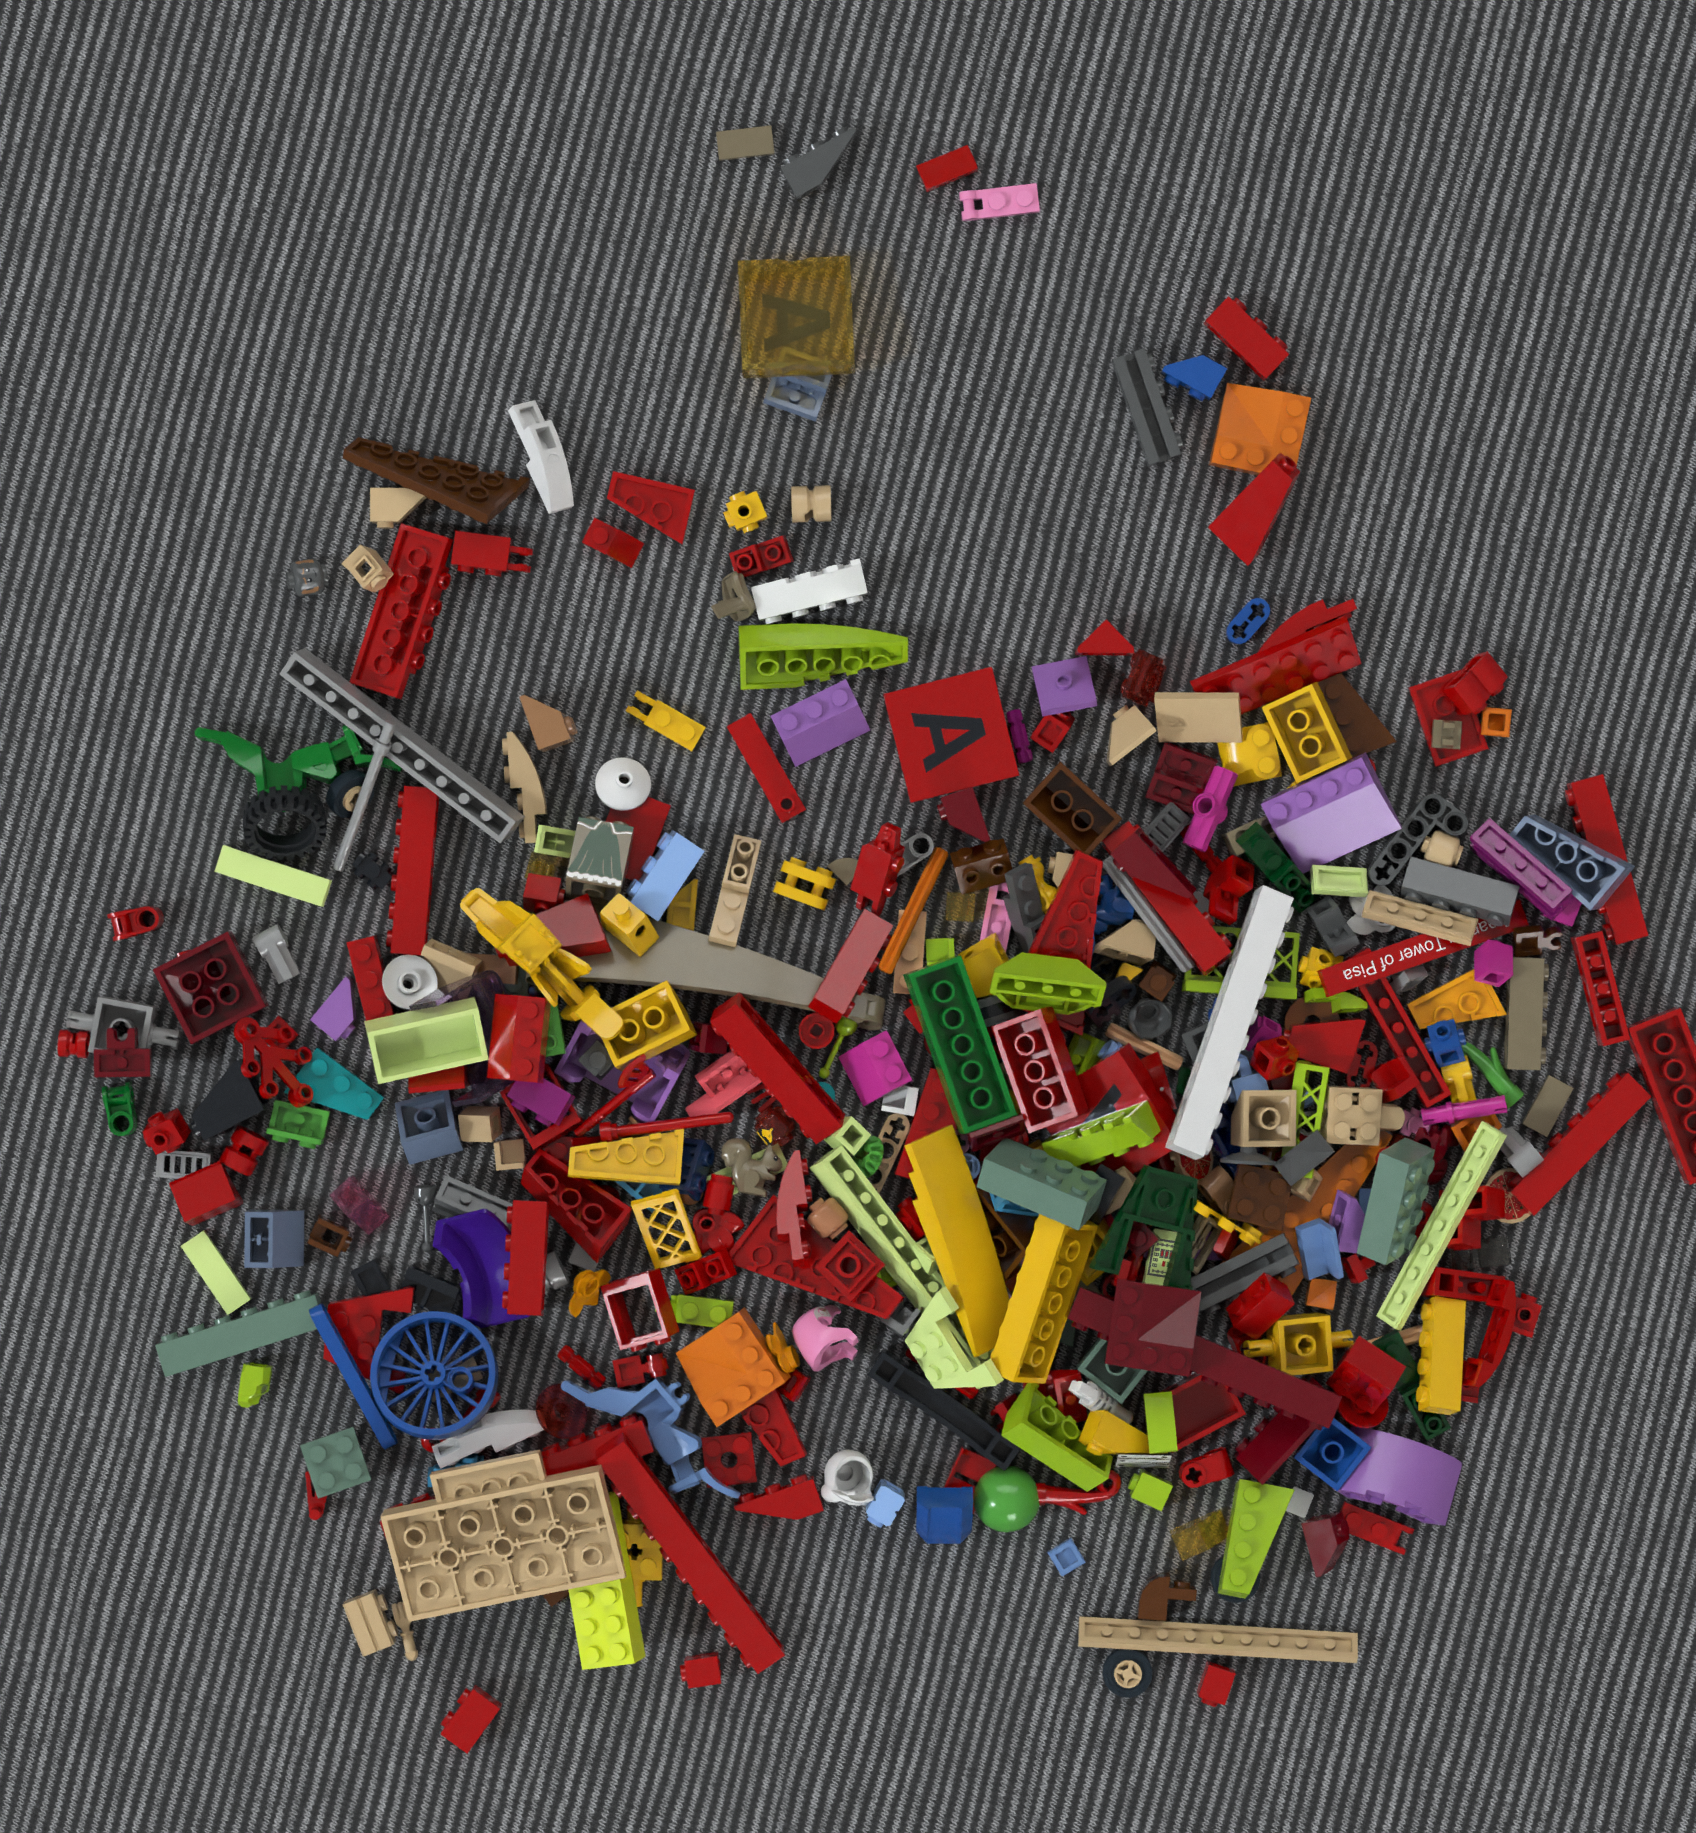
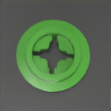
[851,1136,884,1178]

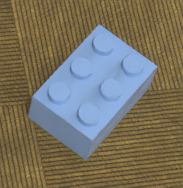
[625,830,705,921]

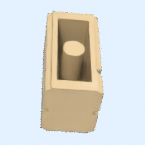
[343,1589,398,1656]

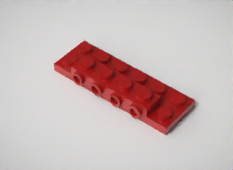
[350,523,453,700]

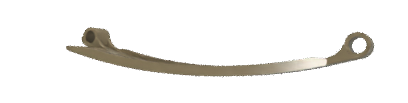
[525,900,886,1030]

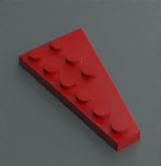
[1022,849,1103,1036]
[728,1194,905,1320]

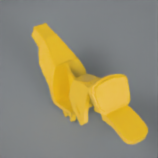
[460,888,624,1040]

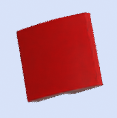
[1022,1370,1088,1422]

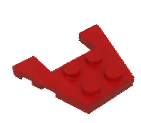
[323,1286,415,1394]

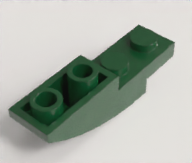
[1236,822,1320,914]
[1372,1329,1451,1441]

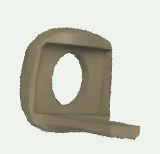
[711,571,756,621]

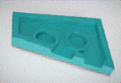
[284,1047,385,1120]

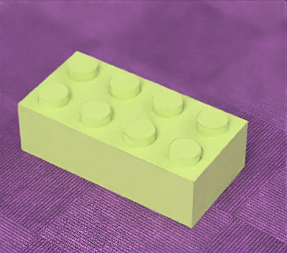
[364,997,489,1084]

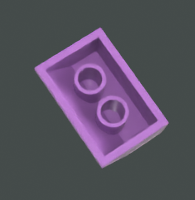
[771,679,870,767]

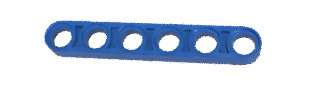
[309,1303,398,1450]

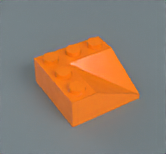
[1209,383,1311,476]
[676,1307,791,1427]

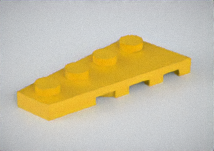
[568,1129,684,1186]

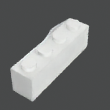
[751,558,868,625]

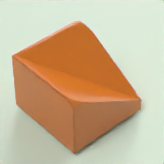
[1481,707,1512,737]
[1304,1277,1337,1310]

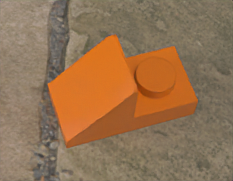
[1450,1114,1502,1152]

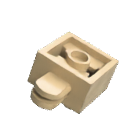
[1316,1085,1405,1146]

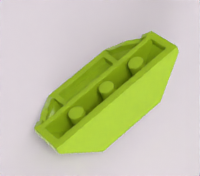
[990,952,1106,1015]

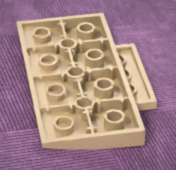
[380,1449,627,1622]

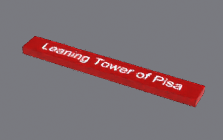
[1317,900,1529,997]

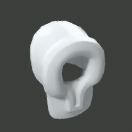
[821,1450,874,1506]

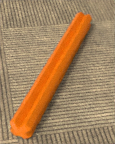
[879,847,948,974]

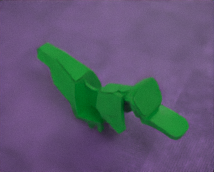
[195,725,402,812]

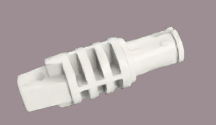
[1068,1380,1133,1424]

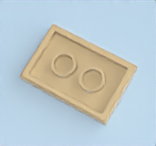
[1154,692,1243,743]

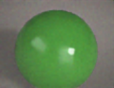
[973,1465,1039,1532]

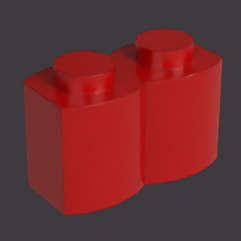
[1443,651,1508,715]

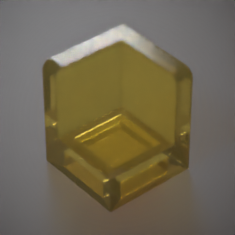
[945,892,975,922]

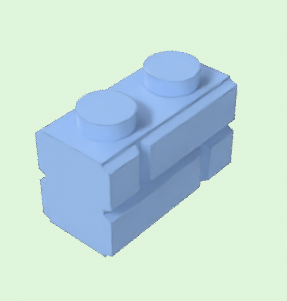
[866,1479,905,1528]

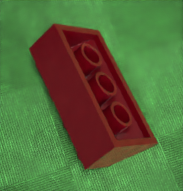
[1234,1374,1325,1485]

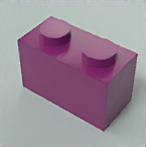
[507,1079,576,1127]

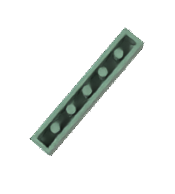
[155,1290,321,1377]

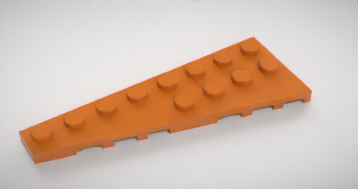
[1220,1131,1393,1295]

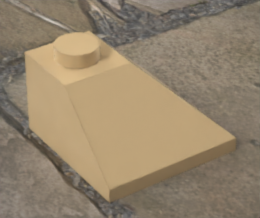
[1106,705,1157,766]
[1231,1090,1297,1147]

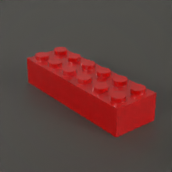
[1627,1007,1696,1185]

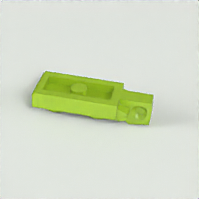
[655,1294,734,1327]

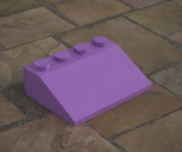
[1261,752,1402,874]

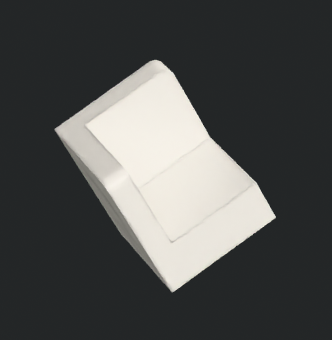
[881,1085,919,1116]

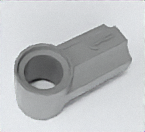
[253,924,301,984]
[1500,1126,1544,1178]

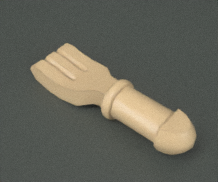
[391,1602,418,1661]

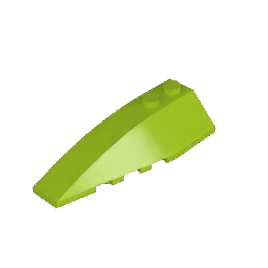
[738,623,908,690]

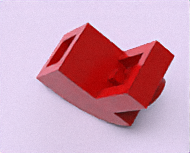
[1203,855,1255,925]

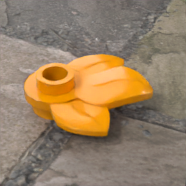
[569,1269,611,1318]
[766,1322,800,1373]

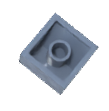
[395,1090,463,1165]

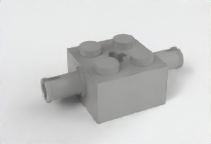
[66,996,180,1053]

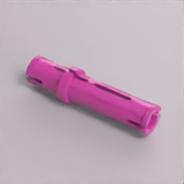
[1421,1095,1508,1126]

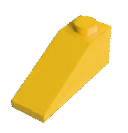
[1078,1410,1168,1456]

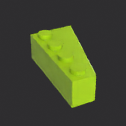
[1218,1479,1295,1599]

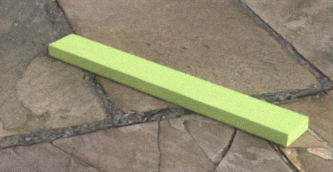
[1376,1121,1507,1331]

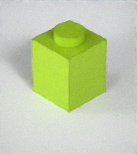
[1128,1469,1173,1511]

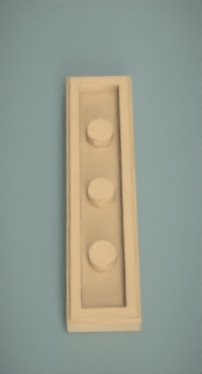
[1362,890,1478,946]

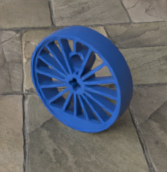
[370,1311,499,1440]

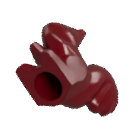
[1414,1124,1459,1185]

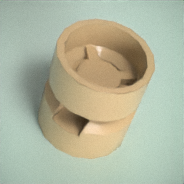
[791,485,832,523]

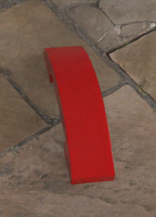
[1462,1279,1516,1388]

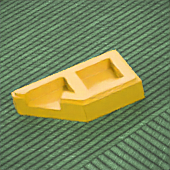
[666,879,698,931]

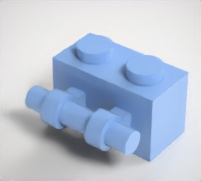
[1228,1054,1269,1105]

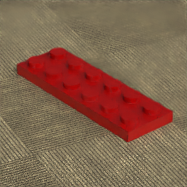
[1190,616,1362,715]

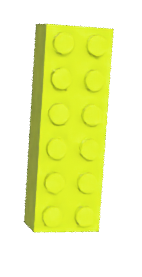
[568,1491,646,1670]

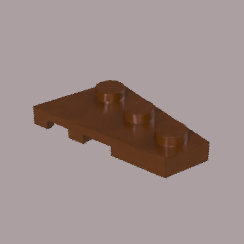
[1318,673,1397,760]

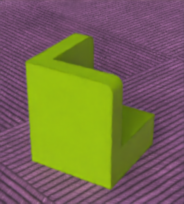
[925,938,955,966]

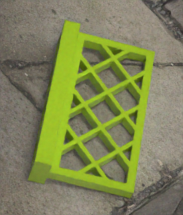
[1182,926,1300,1000]

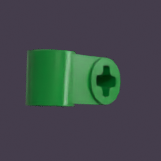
[102,1081,138,1136]

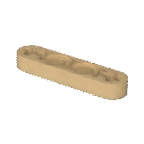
[871,1113,910,1194]

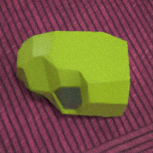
[238,1362,273,1408]

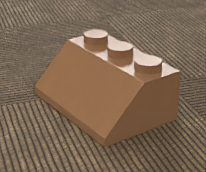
[519,695,578,752]

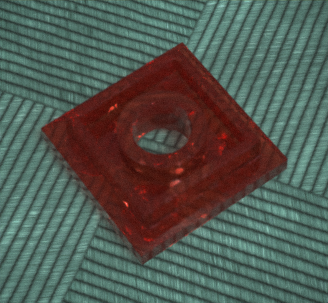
[1121,649,1167,707]

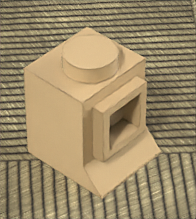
[341,544,394,593]

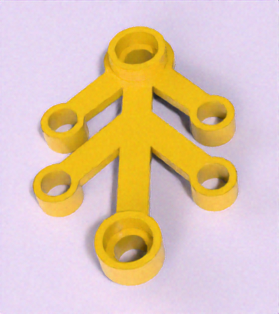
[1193,1199,1263,1246]

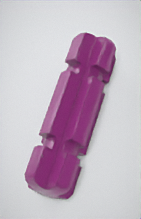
[1006,709,1033,764]

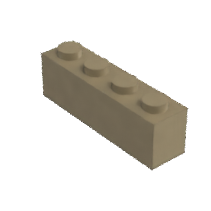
[1503,957,1549,1070]

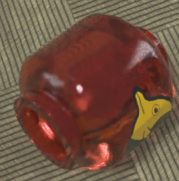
[754,1105,795,1147]

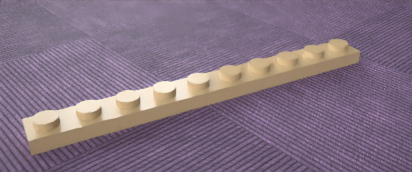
[1078,1616,1358,1663]

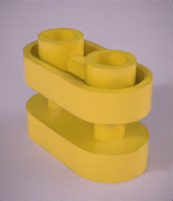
[773,857,836,911]

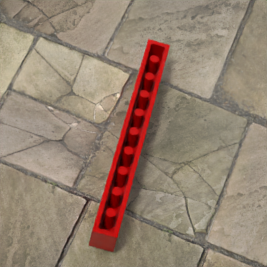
[594,1432,785,1674]

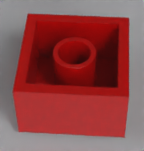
[1325,1336,1406,1414]

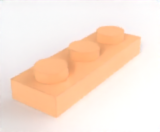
[893,910,927,994]

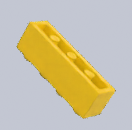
[1416,1296,1466,1415]

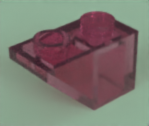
[329,1175,390,1235]

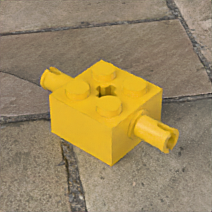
[1243,1312,1353,1375]
[622,1502,663,1607]

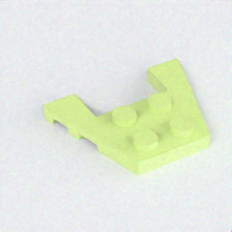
[905,1286,1004,1389]

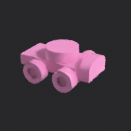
[1400,1107,1439,1137]

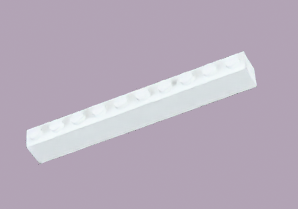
[1165,885,1294,1160]

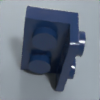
[659,1138,714,1201]

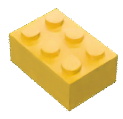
[1262,682,1352,783]

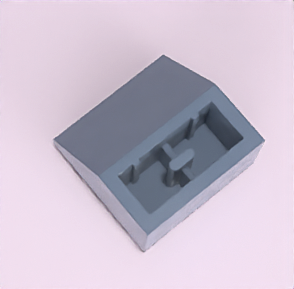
[244,1209,305,1268]

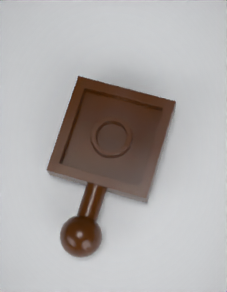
[1226,1147,1292,1231]

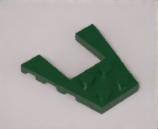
[1089,1165,1198,1290]

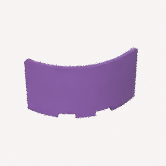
[1333,1426,1462,1526]

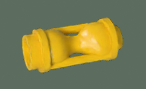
[1018,854,1057,915]

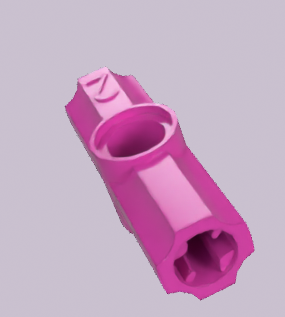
[1182,766,1238,852]

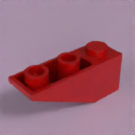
[734,1474,824,1520]

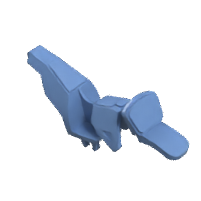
[561,1377,741,1499]

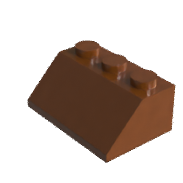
[1023,761,1122,854]
[976,1188,1035,1282]

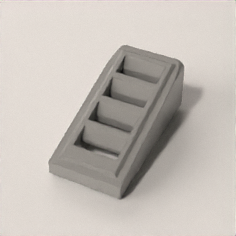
[156,1150,214,1179]

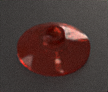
[536,1384,587,1439]

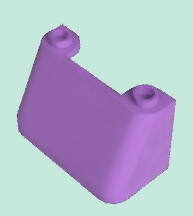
[554,1003,690,1123]

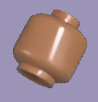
[807,1197,848,1240]

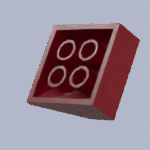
[153,931,270,1044]
[1105,1278,1202,1377]

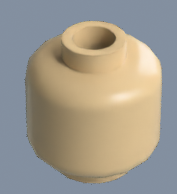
[1420,830,1463,867]

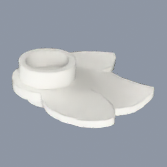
[1347,885,1396,935]

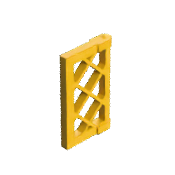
[631,1189,702,1269]

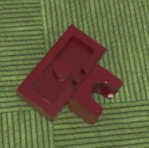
[94,1027,152,1077]

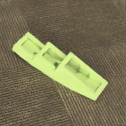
[215,845,332,907]

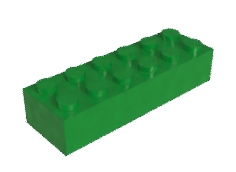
[903,955,1017,1134]

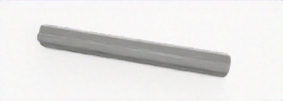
[1103,856,1195,973]

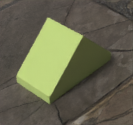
[534,825,576,858]

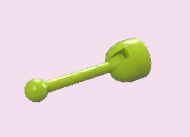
[819,1016,858,1079]

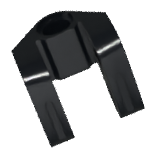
[1085,953,1137,1029]

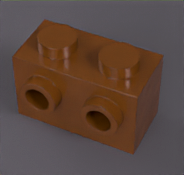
[950,838,1012,895]

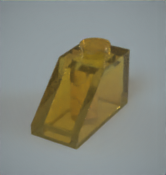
[1169,1509,1228,1561]

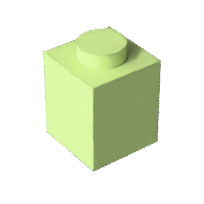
[824,1116,871,1156]

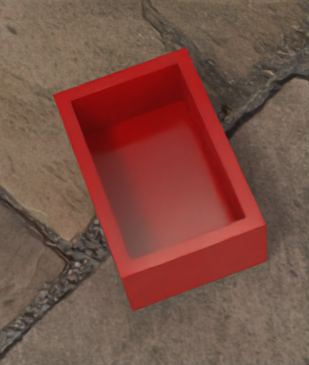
[1158,1373,1246,1453]

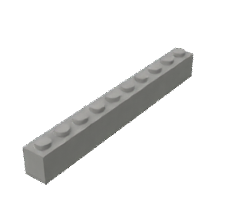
[280,648,525,844]

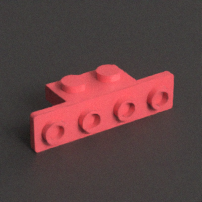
[685,1051,762,1117]

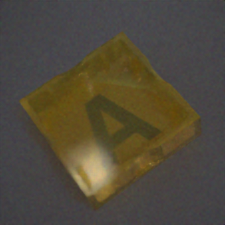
[738,256,855,378]

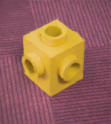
[723,491,768,534]
[1297,947,1343,988]

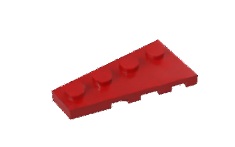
[740,1388,807,1467]

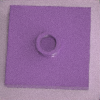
[1032,656,1097,717]

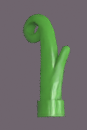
[1462,1042,1524,1109]

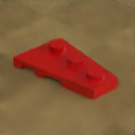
[607,471,695,545]

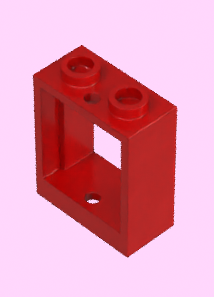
[499,1064,584,1151]
[600,1267,680,1352]

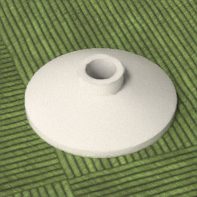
[595,758,651,811]
[382,955,438,1010]

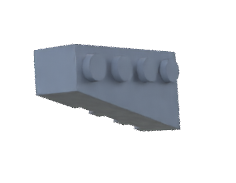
[1510,814,1635,911]

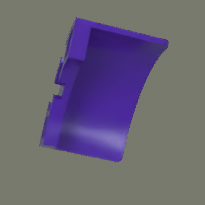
[433,1209,530,1328]

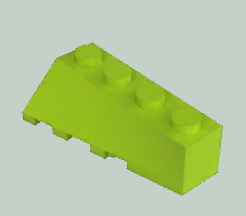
[1041,1100,1161,1168]
[1001,1383,1113,1492]

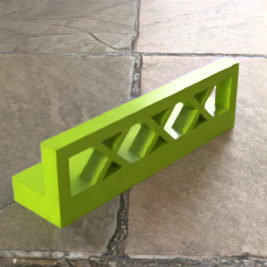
[1279,1060,1330,1179]

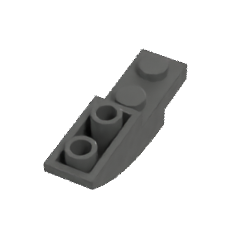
[1003,863,1045,953]

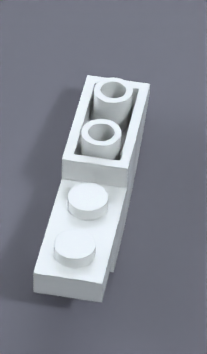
[508,400,574,514]
[432,1410,546,1469]

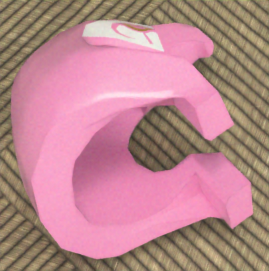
[791,1305,859,1371]

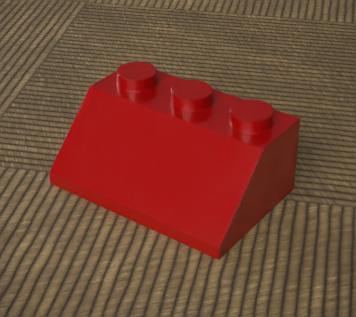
[487,994,551,1083]

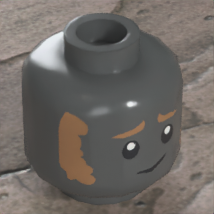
[286,558,328,597]

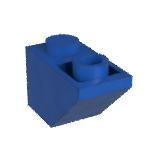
[1160,355,1227,402]

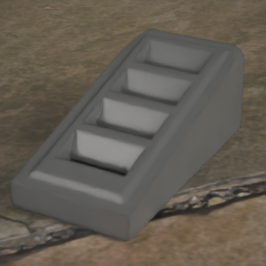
[1144,802,1190,852]

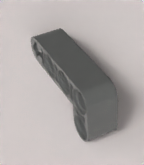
[1367,794,1468,885]

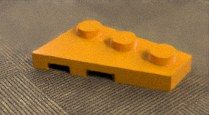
[1406,969,1507,1029]

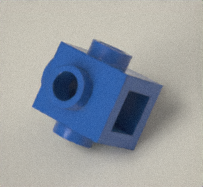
[1424,1019,1467,1068]

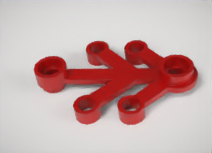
[234,1017,313,1108]

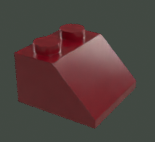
[937,787,990,842]

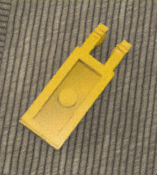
[625,690,706,751]

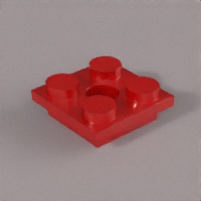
[815,1231,885,1302]
[701,1432,757,1488]

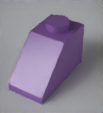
[310,976,356,1041]
[1328,1189,1365,1253]

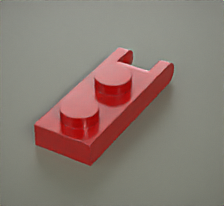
[1340,1501,1415,1555]

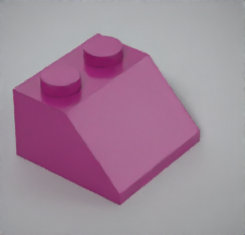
[838,1030,913,1106]

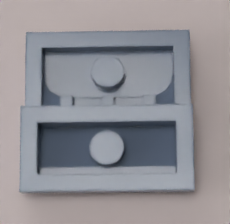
[763,346,836,422]

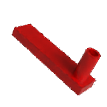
[727,713,806,823]

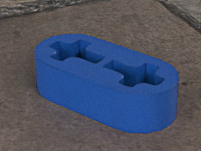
[1226,598,1270,645]

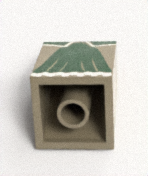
[565,816,634,907]

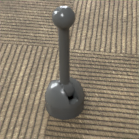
[414,1185,436,1252]

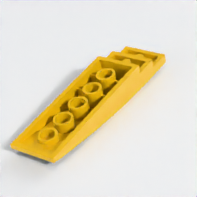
[904,1125,1009,1357]

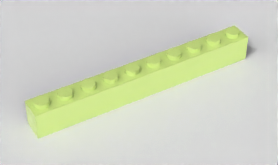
[809,1145,994,1389]

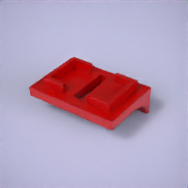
[942,1446,996,1514]

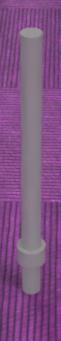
[333,719,396,872]

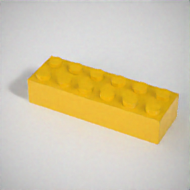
[990,1214,1098,1384]

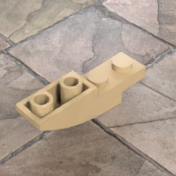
[502,732,547,843]
[708,834,762,947]

